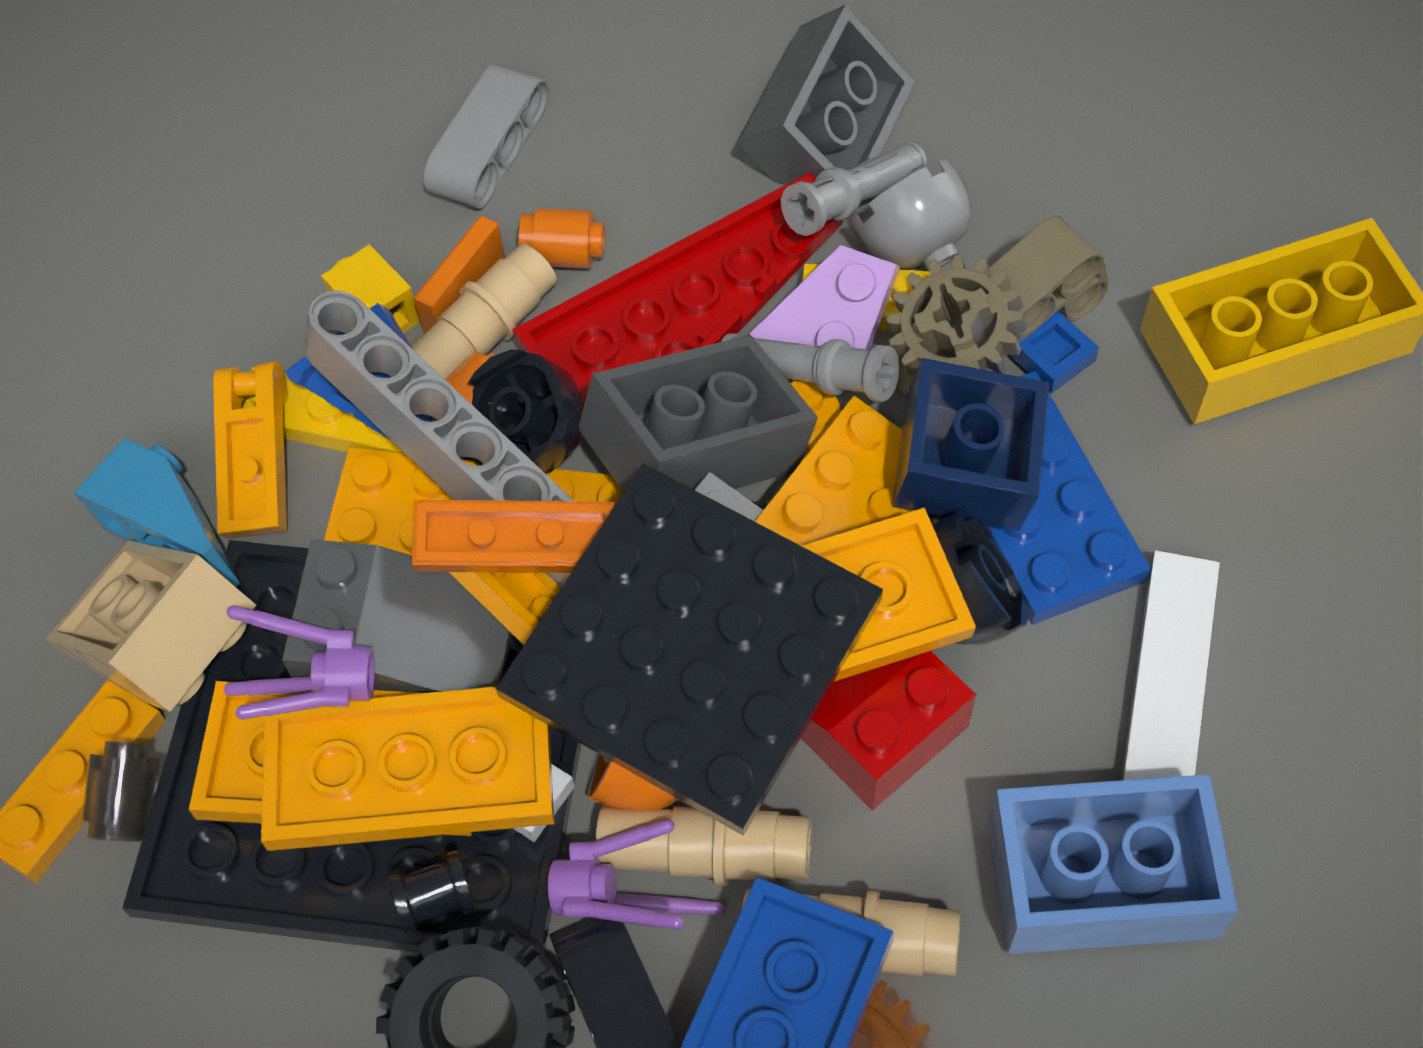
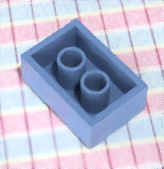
[988,774,1238,954]

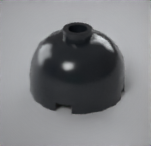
[468,349,584,474]
[933,509,1029,645]

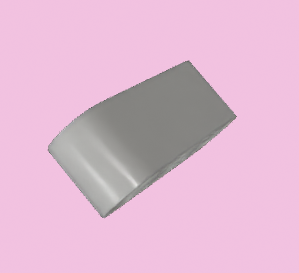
[424,63,549,209]

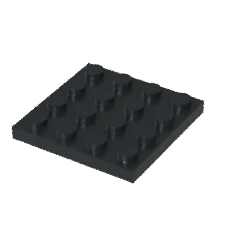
[496,463,884,836]

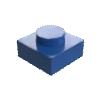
[1010,311,1099,394]

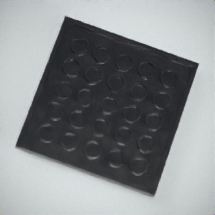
[122,540,582,953]

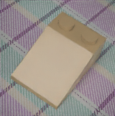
[45,540,256,712]

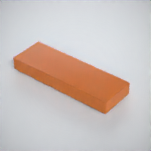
[412,500,617,573]

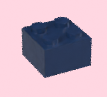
[892,358,1049,531]

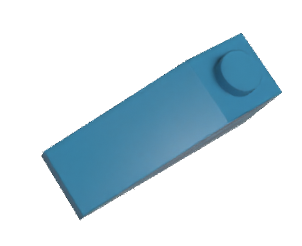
[74,438,240,587]

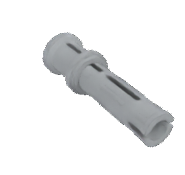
[781,142,927,236]
[721,333,900,402]

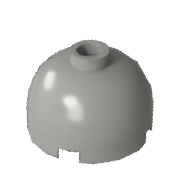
[851,160,972,271]

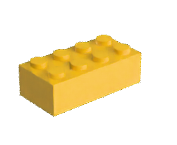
[1140,218,1423,424]

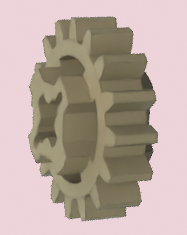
[886,255,1027,376]

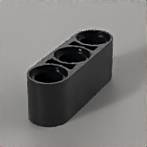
[552,919,681,1048]

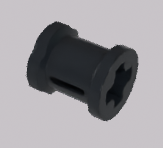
[388,850,475,934]

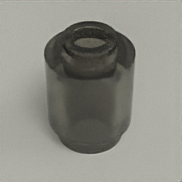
[82,741,160,842]

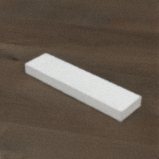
[1121,550,1220,780]

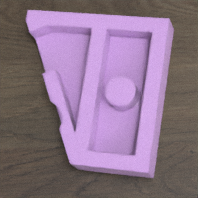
[750,245,900,349]

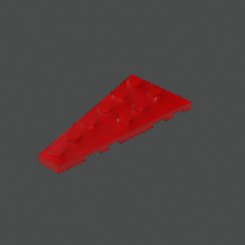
[512,172,843,466]

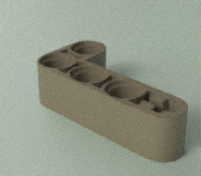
[896,216,1108,398]

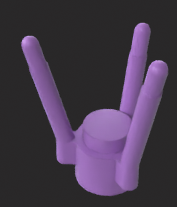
[224,605,375,720]
[548,819,726,929]

